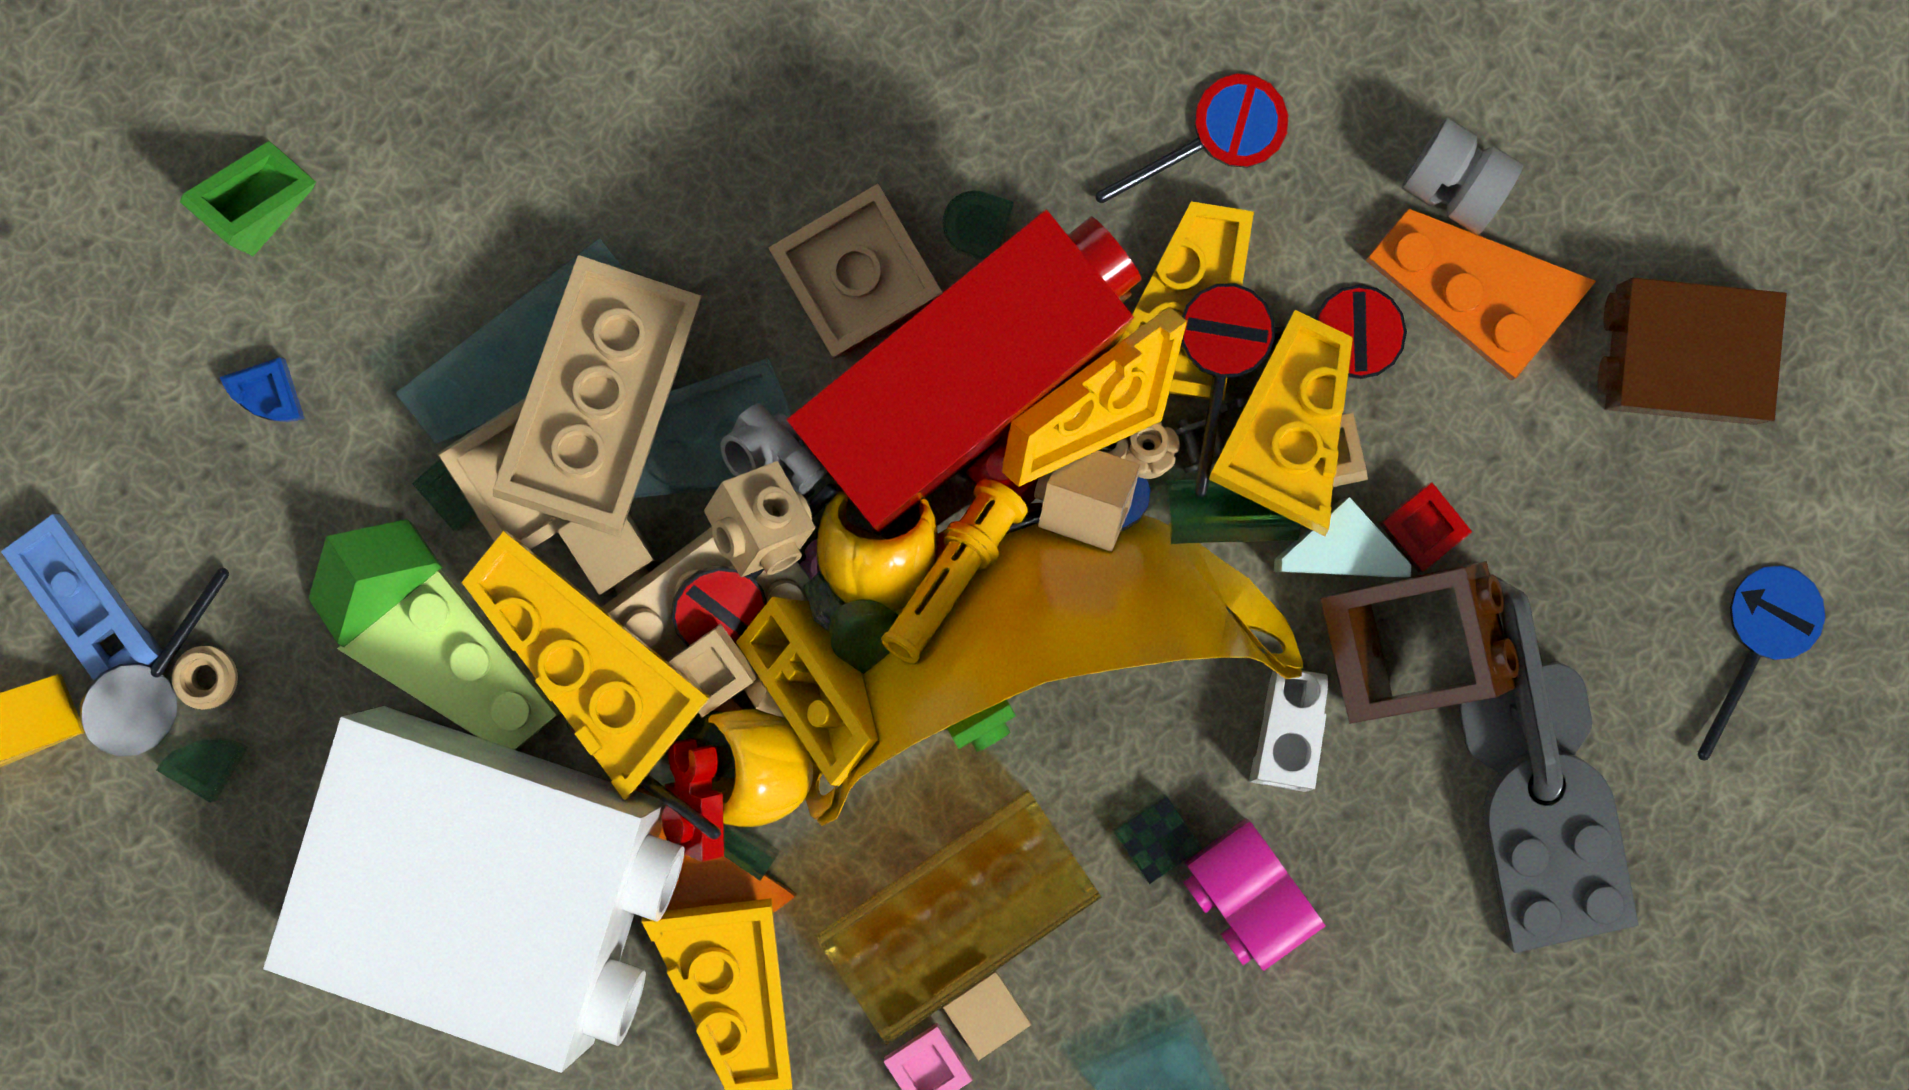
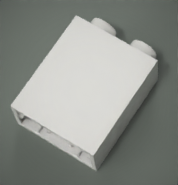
[263,706,685,1073]

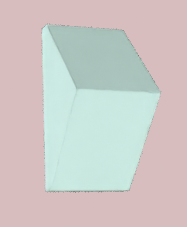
[1274,497,1411,578]

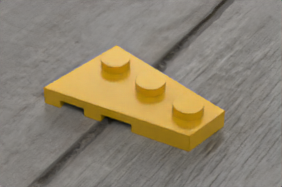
[1116,201,1254,401]

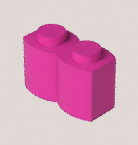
[1183,818,1326,971]

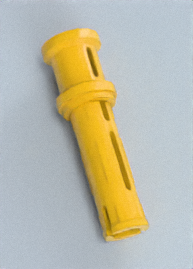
[881,479,1028,664]

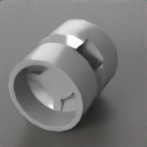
[1401,117,1523,235]

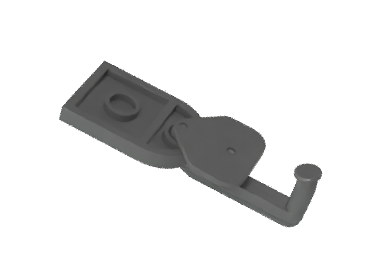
[1459,579,1639,953]

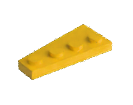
[462,531,710,801]

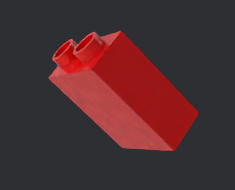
[787,209,1142,534]

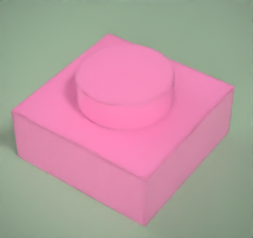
[884,1022,972,1090]

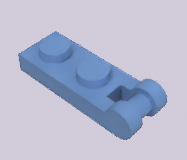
[1,514,163,680]

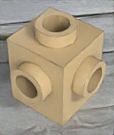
[704,461,816,577]

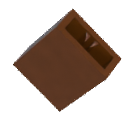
[1597,277,1787,425]

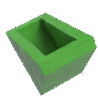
[180,141,316,256]
[309,519,443,648]

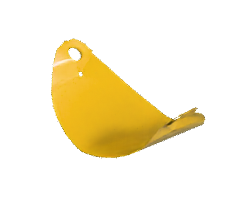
[805,502,1303,826]

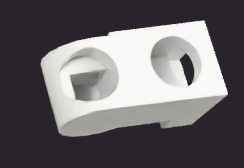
[1249,670,1328,792]

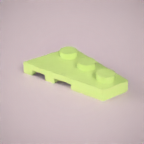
[337,569,560,750]

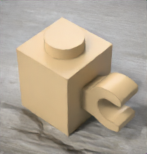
[1034,439,1141,552]

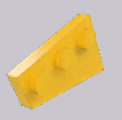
[1002,307,1187,487]
[1209,310,1353,536]
[642,898,793,1090]

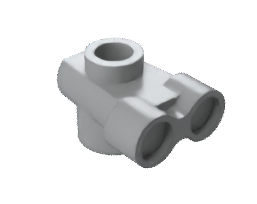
[721,403,826,501]

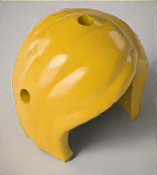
[817,491,938,614]
[708,709,813,827]

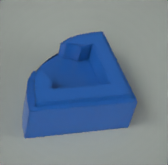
[220,357,305,422]

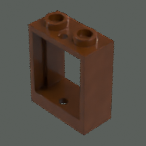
[1320,561,1519,724]

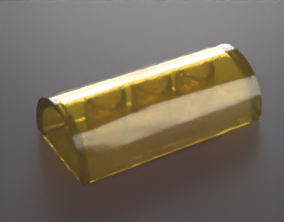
[815,789,1102,1045]

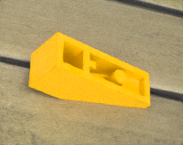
[736,596,878,786]

